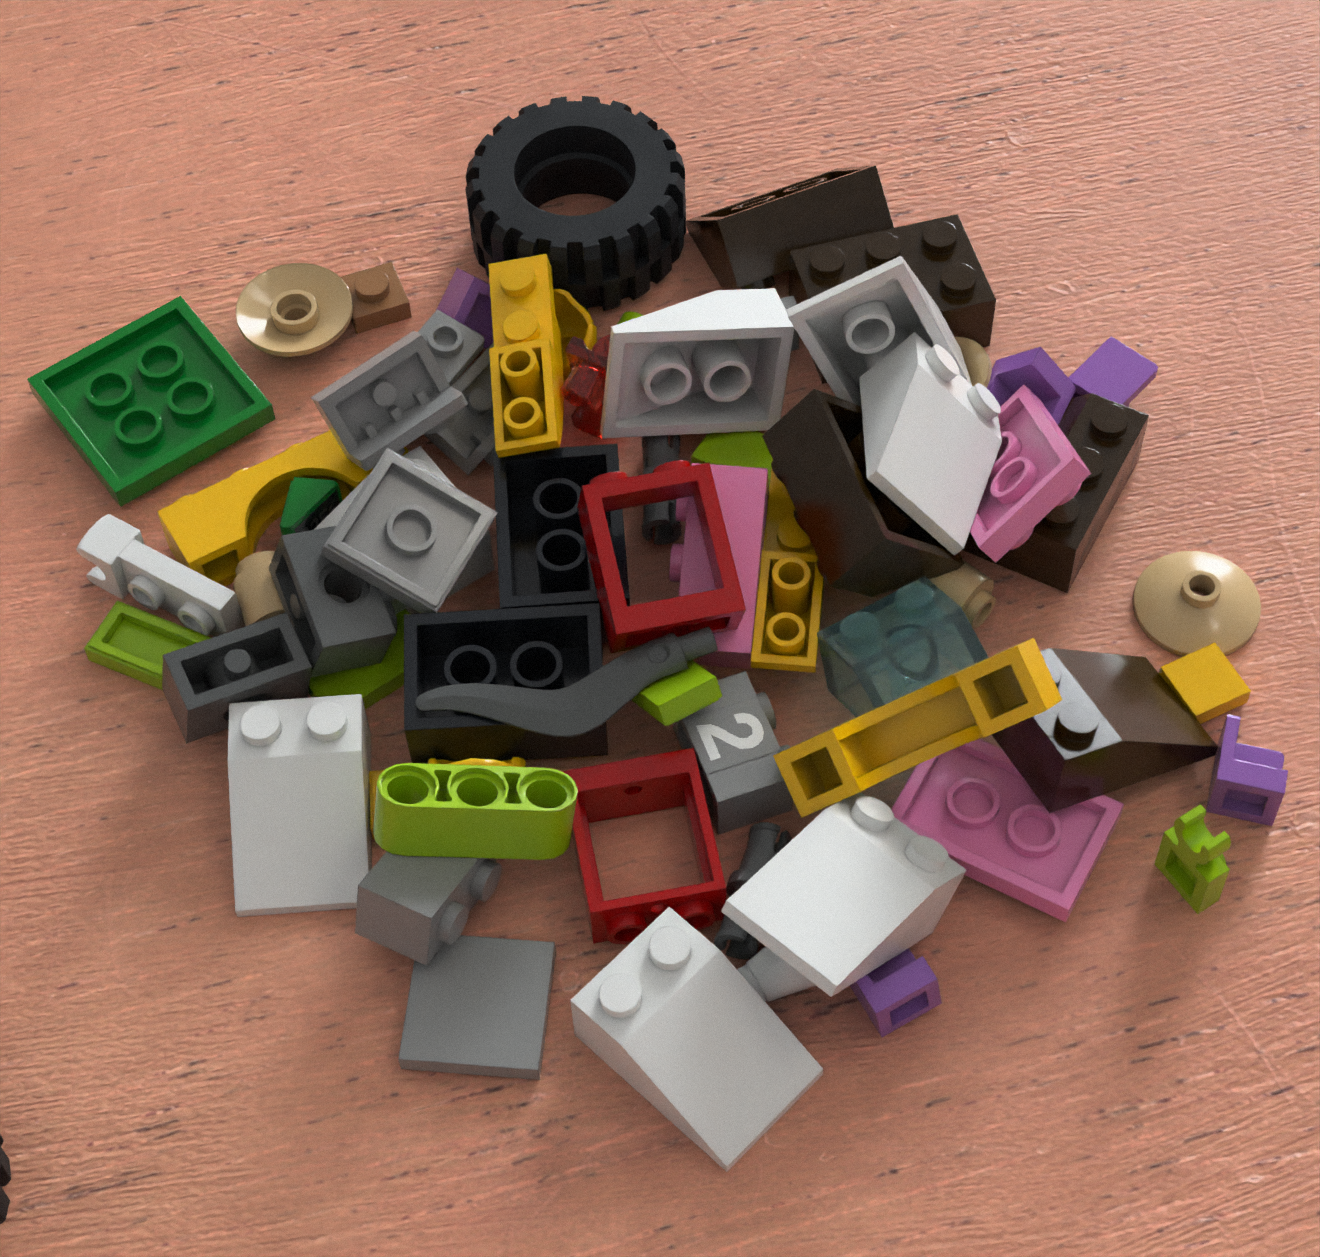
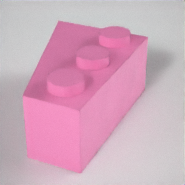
[669,463,769,669]

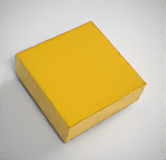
[1159,643,1251,724]

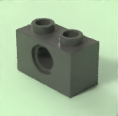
[269,526,397,678]
[162,612,312,744]

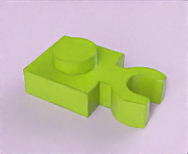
[1155,804,1231,914]

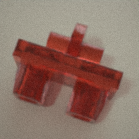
[561,334,610,440]

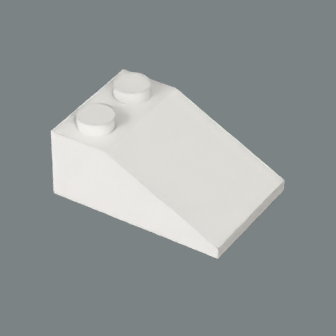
[786,256,972,406]
[600,288,795,438]
[859,332,1002,555]
[227,694,372,917]
[721,792,967,997]
[570,907,823,1172]

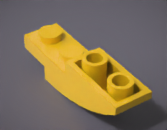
[488,254,564,458]
[751,458,825,673]

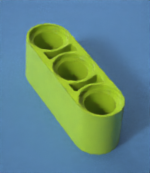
[373,763,578,860]

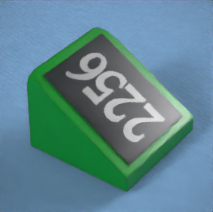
[279,477,343,535]

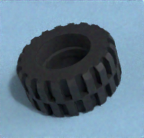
[465,96,686,311]

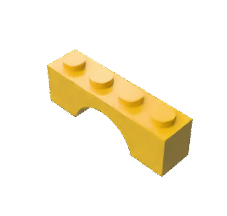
[157,430,409,587]
[773,637,1063,818]

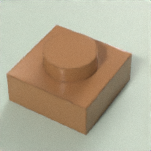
[341,262,412,334]

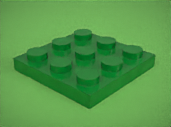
[27,296,275,507]

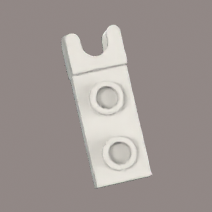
[76,514,245,637]

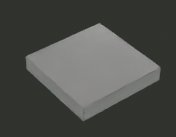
[321,448,498,613]
[398,935,556,1080]

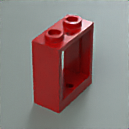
[577,460,746,653]
[562,748,726,944]

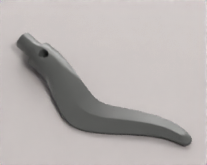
[415,626,717,737]

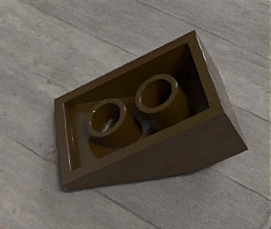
[992,648,1218,813]

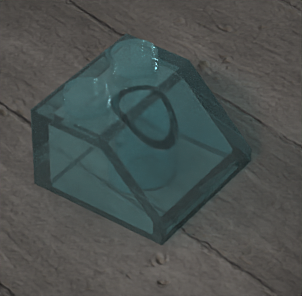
[817,576,989,717]

